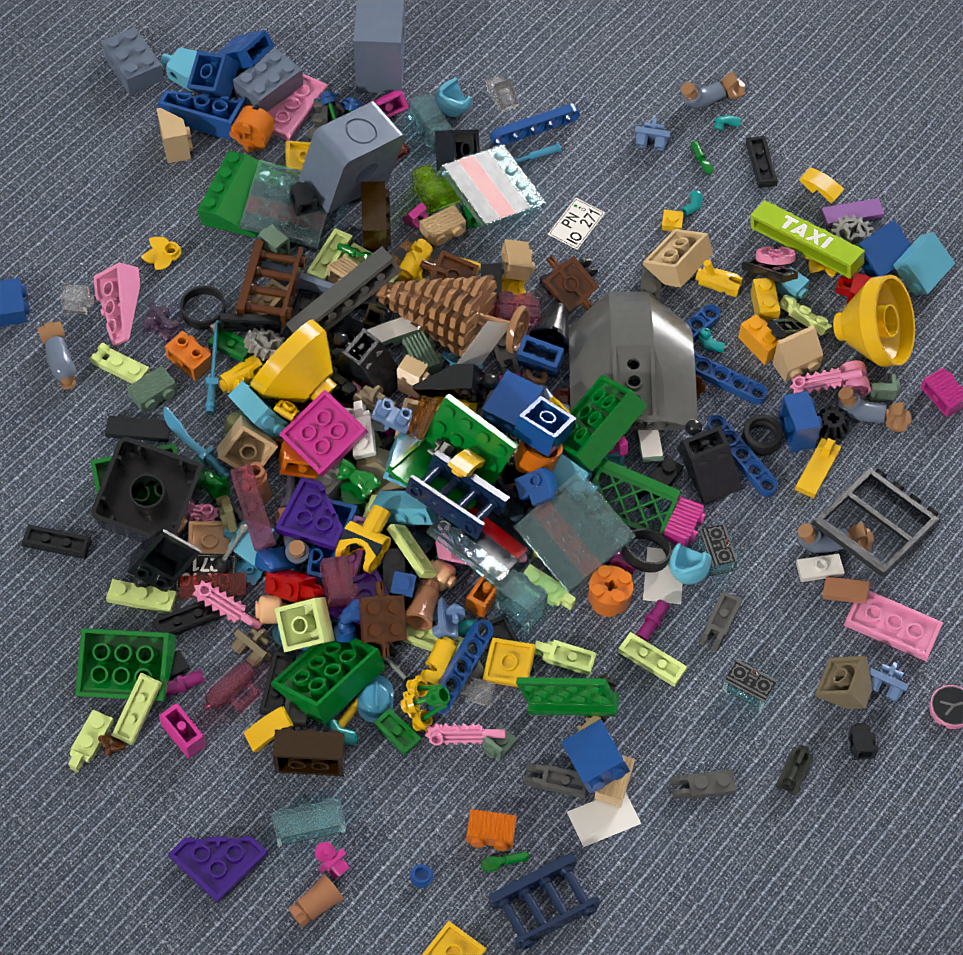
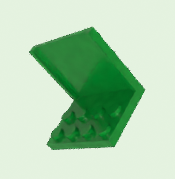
[386,394,518,512]

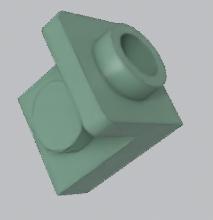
[868,374,900,402]
[483,725,518,761]

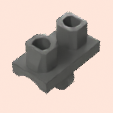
[312,98,345,126]

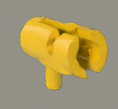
[398,239,433,283]
[695,260,743,298]
[218,354,263,393]
[420,636,463,686]

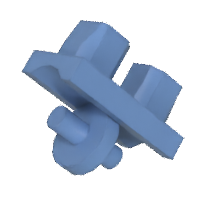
[634,118,670,151]
[371,398,413,434]
[432,597,465,640]
[869,662,908,702]

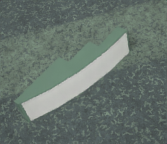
[367,317,429,347]
[635,430,664,462]

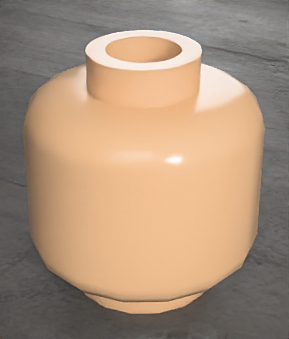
[430,559,457,591]
[255,595,287,624]

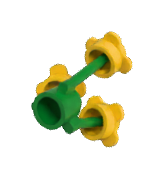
[400,675,450,732]

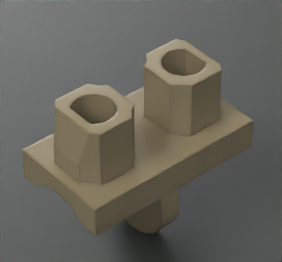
[353,385,397,411]
[231,628,272,668]

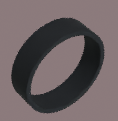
[180,286,226,330]
[622,528,672,573]

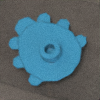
[236,559,263,585]

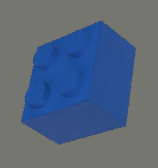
[186,51,240,99]
[778,391,822,453]
[512,396,576,457]

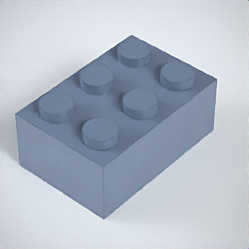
[101,27,164,95]
[233,49,303,112]

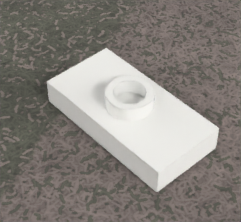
[796,554,844,582]

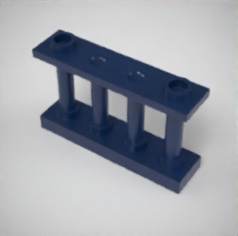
[405,450,510,540]
[488,852,600,951]

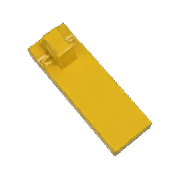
[795,438,841,499]

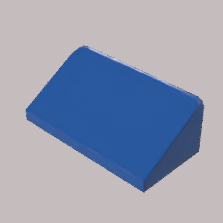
[255,546,301,573]

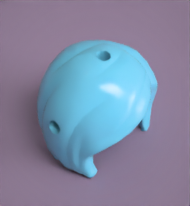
[435,78,473,117]
[669,543,711,585]

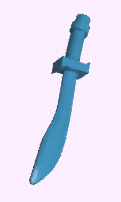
[205,320,219,414]
[163,406,231,479]

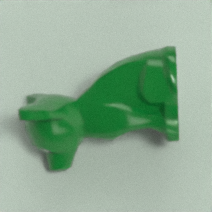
[336,459,383,499]
[196,460,230,500]

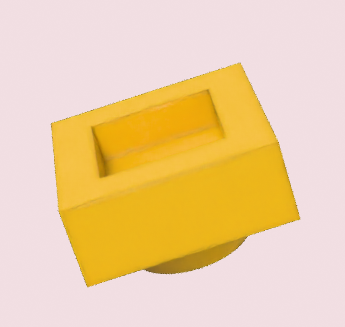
[661,209,684,231]

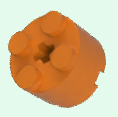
[229,106,276,153]
[515,440,563,474]
[588,565,633,617]

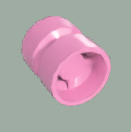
[839,360,871,398]

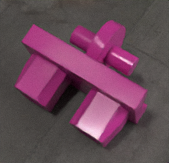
[314,842,350,880]

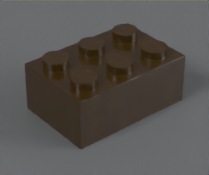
[361,181,391,253]
[272,727,346,777]

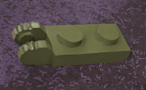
[216,495,238,533]

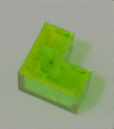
[412,164,464,213]

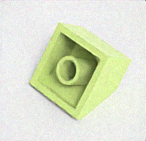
[274,597,335,652]

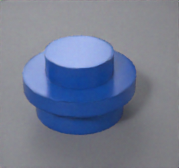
[410,864,433,888]

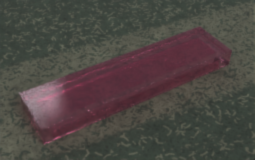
[230,464,277,552]

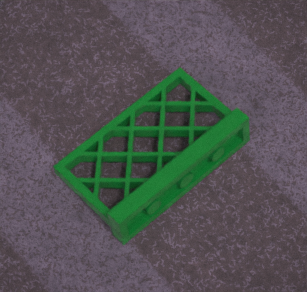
[584,458,683,535]
[516,677,620,717]

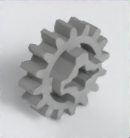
[830,214,873,245]
[244,328,285,361]

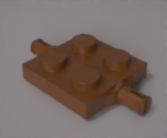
[419,250,479,284]
[542,255,599,313]
[358,581,407,658]

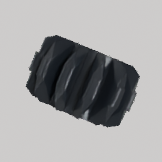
[817,405,850,441]

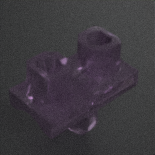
[143,302,181,343]

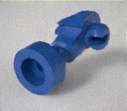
[333,599,360,642]

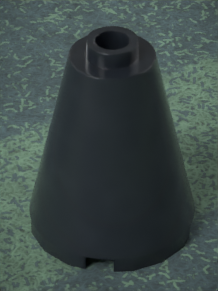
[529,302,569,353]

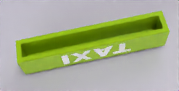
[750,200,865,279]

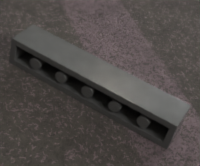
[286,246,402,333]

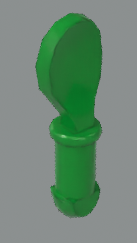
[690,141,714,175]
[337,243,372,258]
[481,851,530,872]

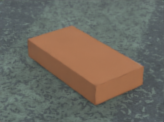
[822,577,870,604]

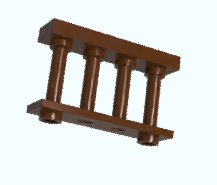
[236,240,307,327]

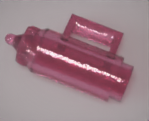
[203,661,260,712]

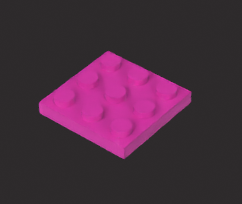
[279,390,368,477]

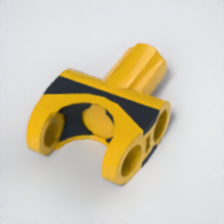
[335,505,391,573]

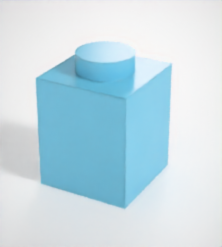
[776,267,810,302]

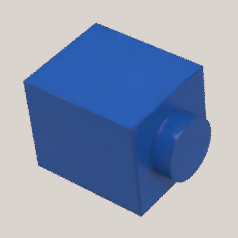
[390,571,417,597]

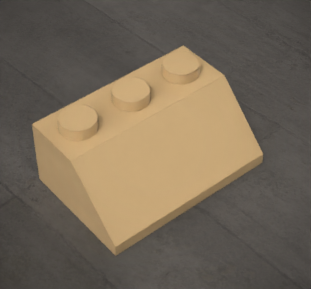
[643,229,713,287]

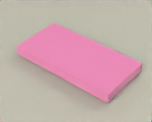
[267,74,329,141]
[844,591,943,661]

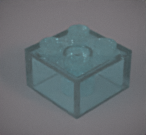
[495,569,548,632]

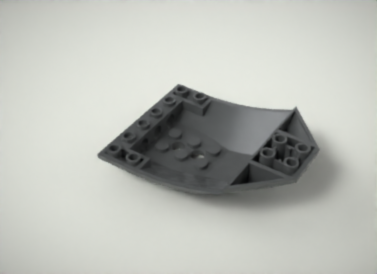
[569,291,698,430]

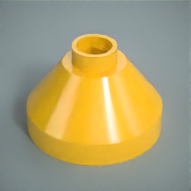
[833,275,915,367]
[250,319,337,403]

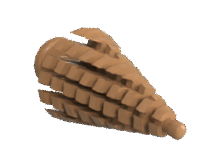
[372,275,530,357]

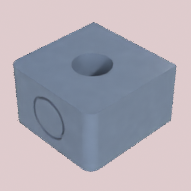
[354,0,406,93]
[299,102,405,213]

